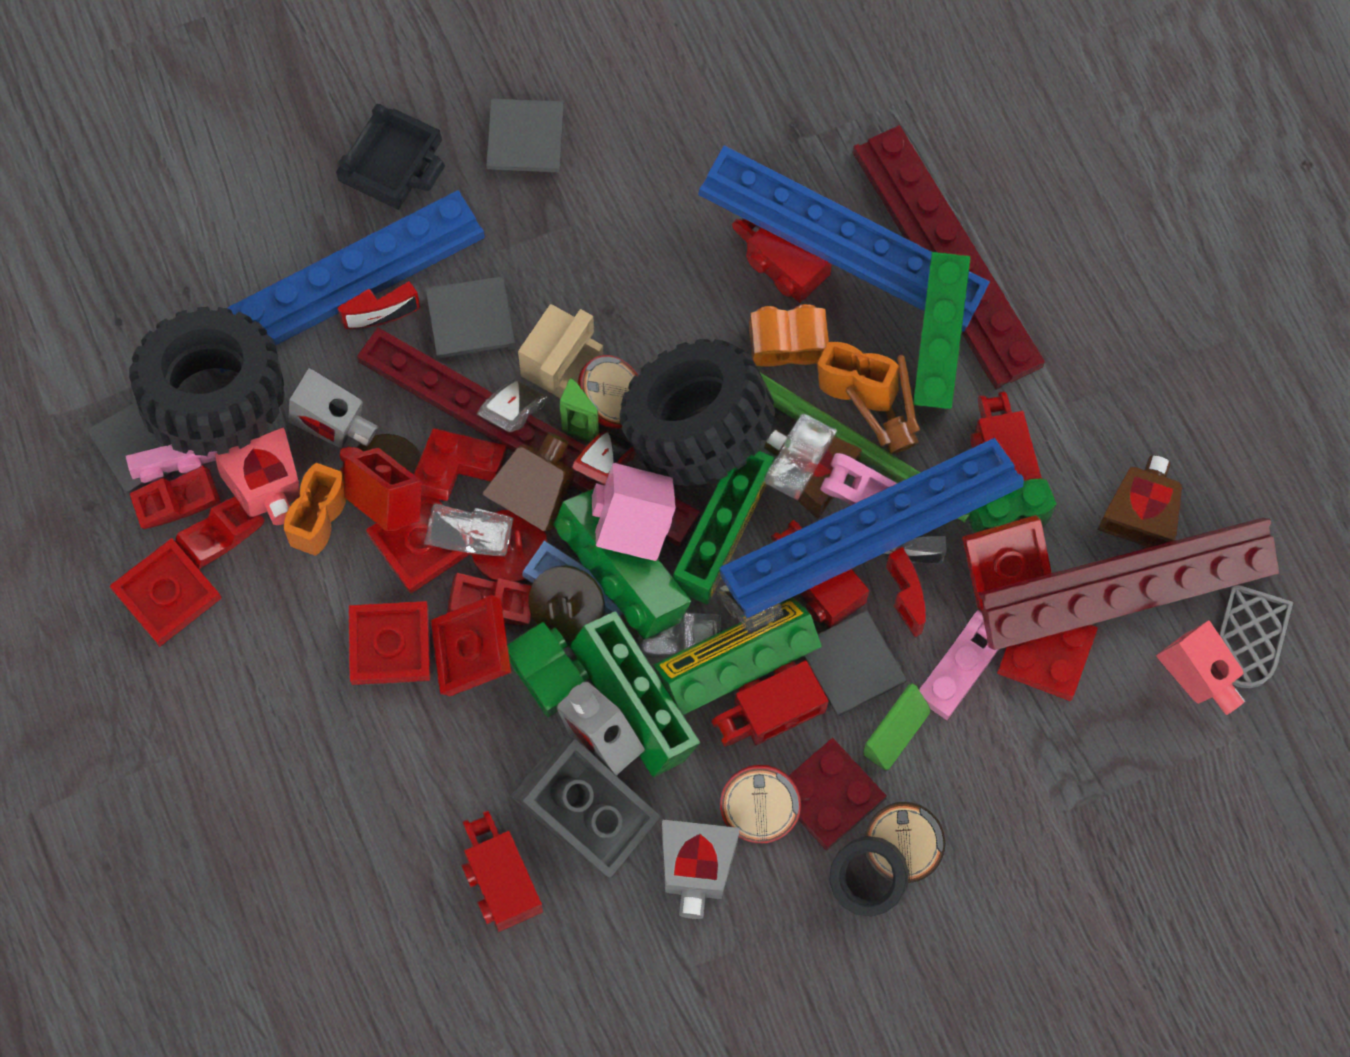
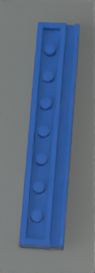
[698,145,990,332]
[219,190,485,373]
[719,438,1024,618]

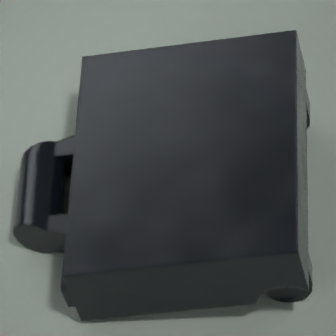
[336,104,445,210]

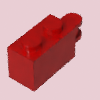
[732,218,832,303]
[970,391,1042,481]
[339,447,422,531]
[771,520,870,629]
[711,660,829,747]
[461,810,543,932]

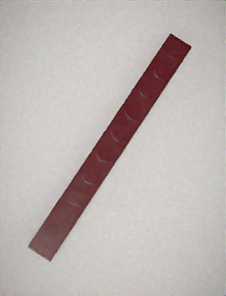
[357,327,700,548]

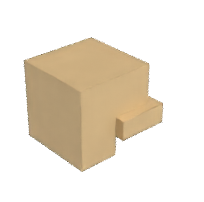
[518,304,603,398]

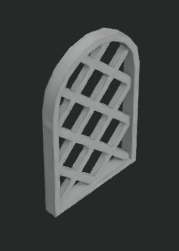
[1219,585,1293,689]

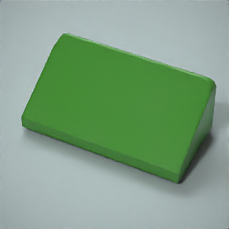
[560,378,599,442]
[863,683,930,771]

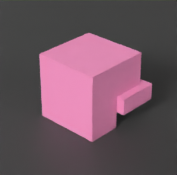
[592,463,676,561]

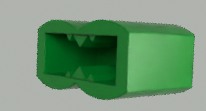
[969,479,1057,533]
[507,622,589,718]

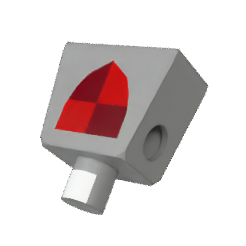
[288,368,378,448]
[557,682,645,776]
[662,820,740,919]

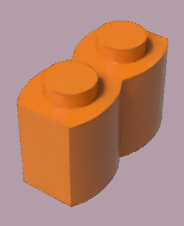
[749,304,829,367]
[817,342,899,411]
[284,463,347,556]

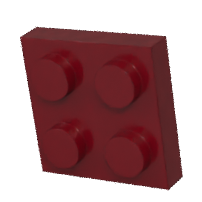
[788,738,887,851]

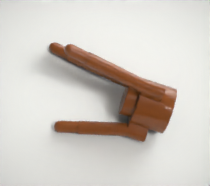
[846,355,920,454]

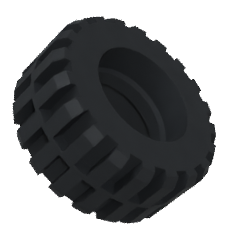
[129,306,285,456]
[620,339,775,486]

